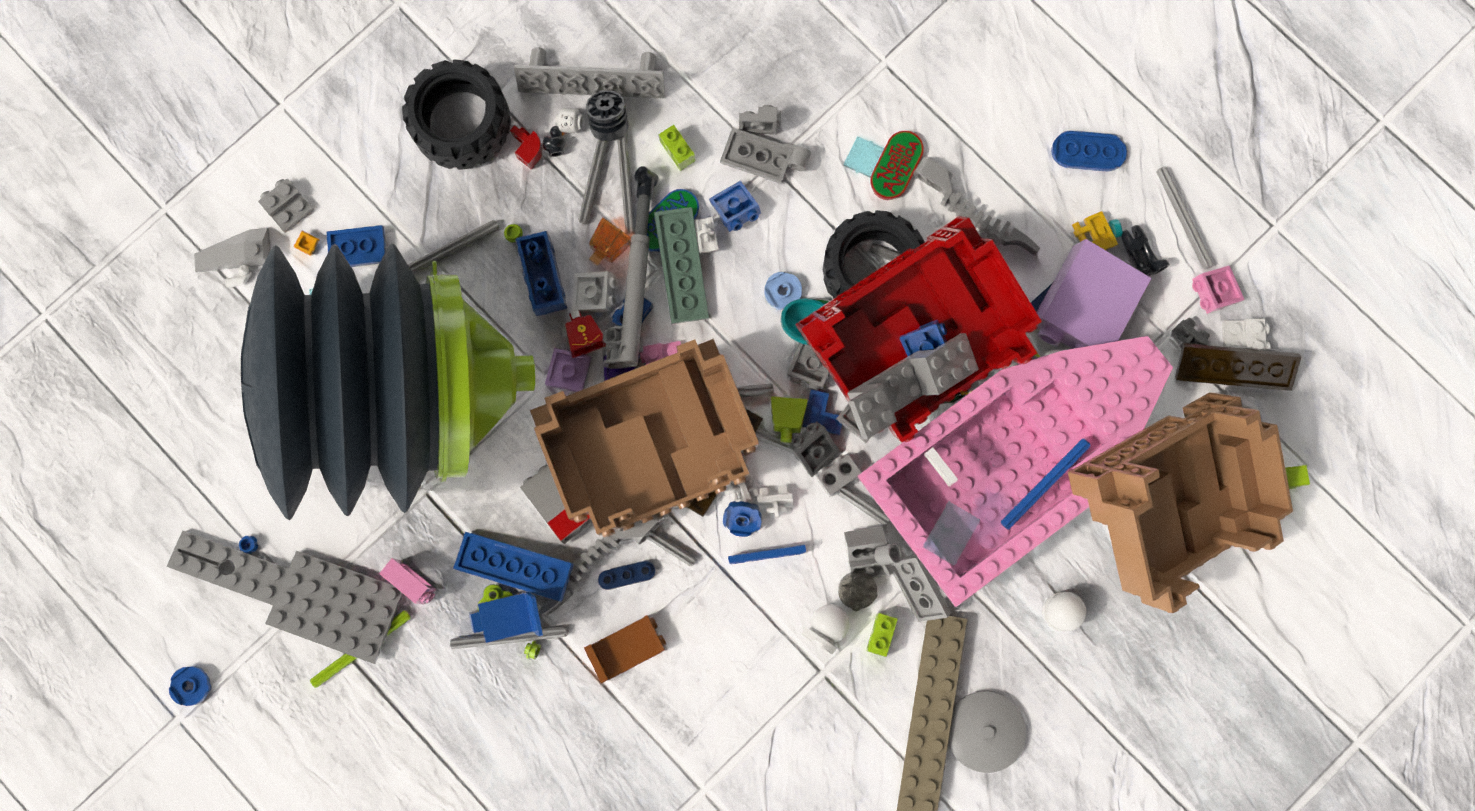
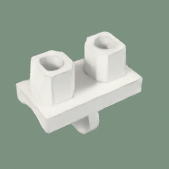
[694,217,718,254]
[724,470,759,503]
[757,486,793,518]

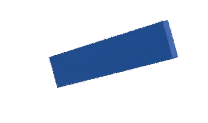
[728,545,806,565]

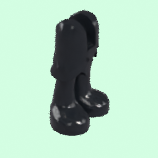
[1121,225,1170,277]

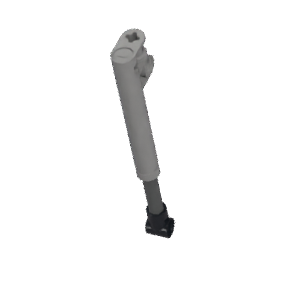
[603,166,659,369]

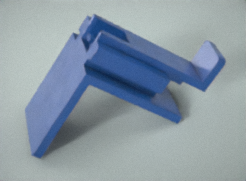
[469,592,543,643]

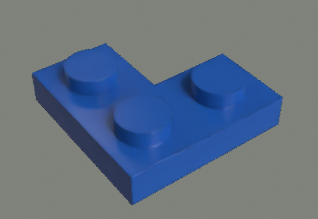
[802,389,842,436]

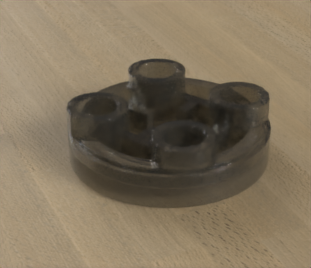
[838,571,878,611]

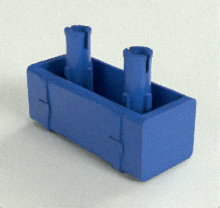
[516,231,568,316]

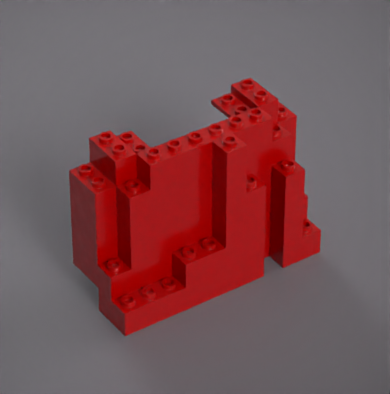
[795,216,1042,443]

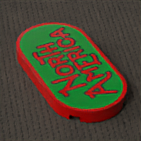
[870,131,924,200]

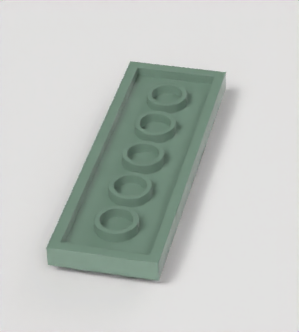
[654,207,709,325]

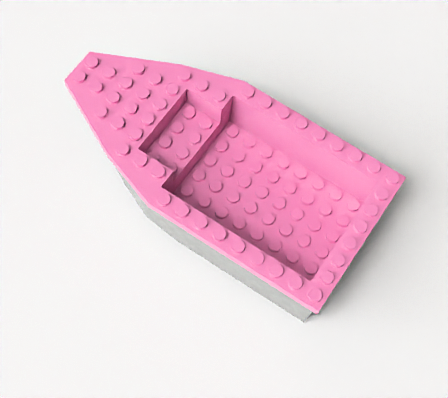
[857,336,1173,607]

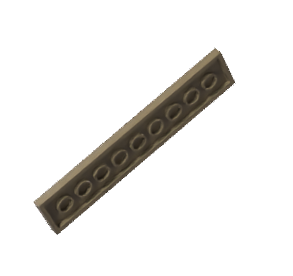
[896,616,968,811]

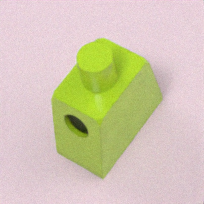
[770,396,808,443]

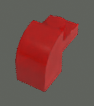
[510,125,543,170]

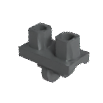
[1172,317,1210,349]

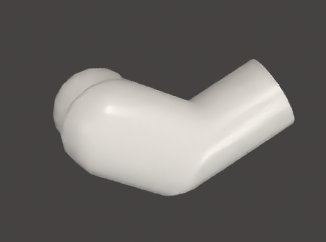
[225,265,251,287]

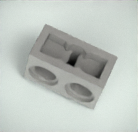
[816,454,862,497]

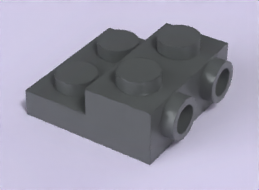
[788,422,841,477]

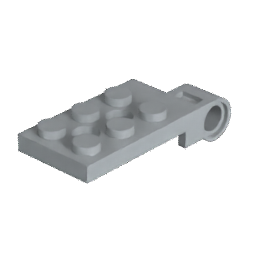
[720,127,811,184]
[874,543,951,622]

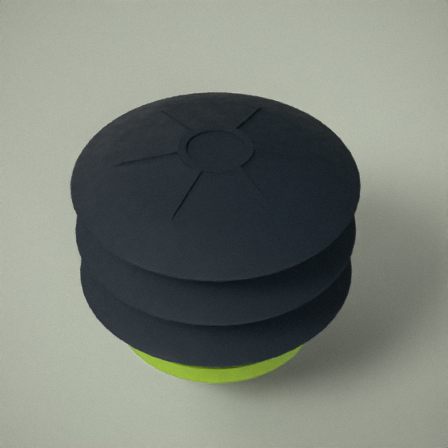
[241,243,535,520]

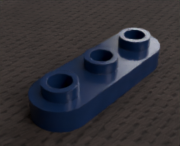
[598,561,656,590]

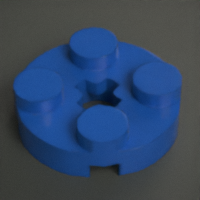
[723,501,762,537]
[169,666,212,706]

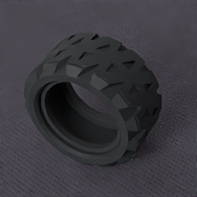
[402,59,511,170]
[822,210,925,300]

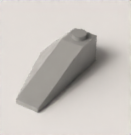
[194,228,270,272]

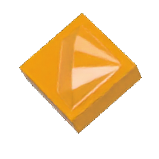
[293,230,320,256]

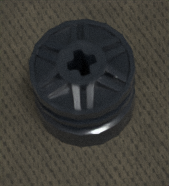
[586,90,629,142]

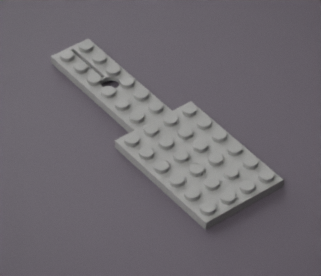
[166,530,404,664]

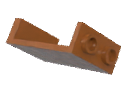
[584,615,667,683]

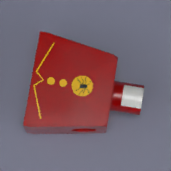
[565,310,606,358]

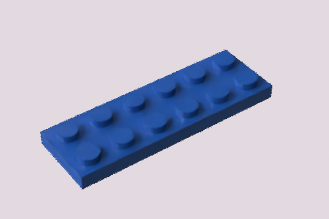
[453,532,574,602]

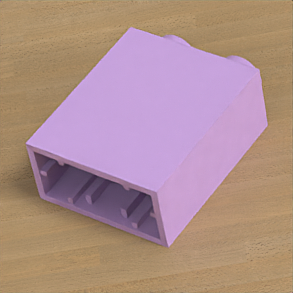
[1037,239,1152,349]

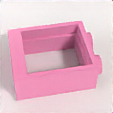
[379,558,436,605]

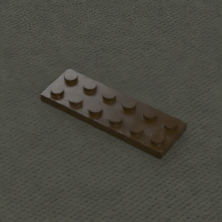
[1175,343,1302,391]

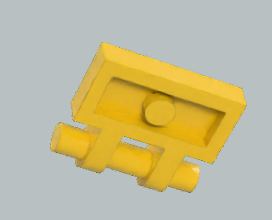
[1072,211,1118,251]

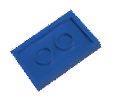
[326,225,386,267]

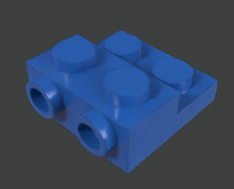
[709,180,761,232]
[899,319,947,356]

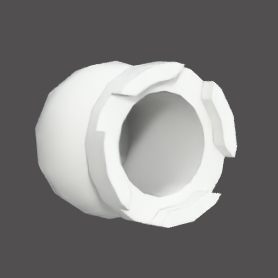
[1042,592,1086,632]
[801,604,849,655]

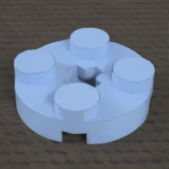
[764,272,802,311]

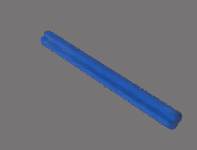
[1000,438,1091,530]

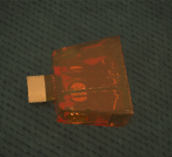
[589,217,631,266]

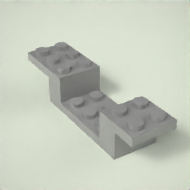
[847,333,979,439]

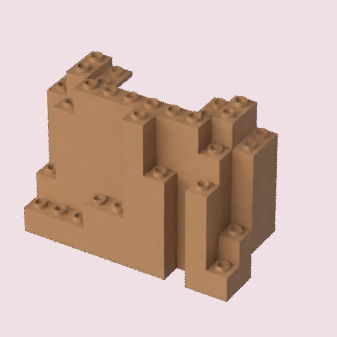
[530,338,759,538]
[1068,392,1293,613]

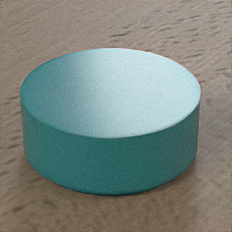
[1108,219,1123,238]

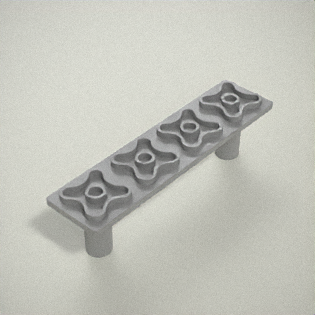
[514,47,665,99]

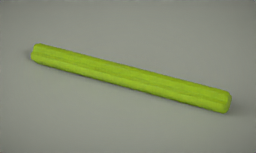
[310,610,411,688]

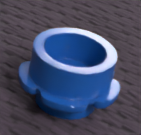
[239,536,258,554]

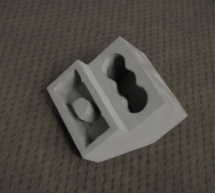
[844,526,887,582]

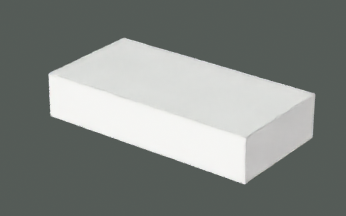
[924,447,958,487]

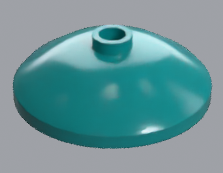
[780,299,825,345]

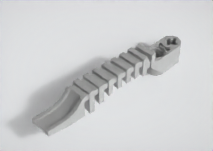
[913,157,1040,256]
[538,513,665,616]

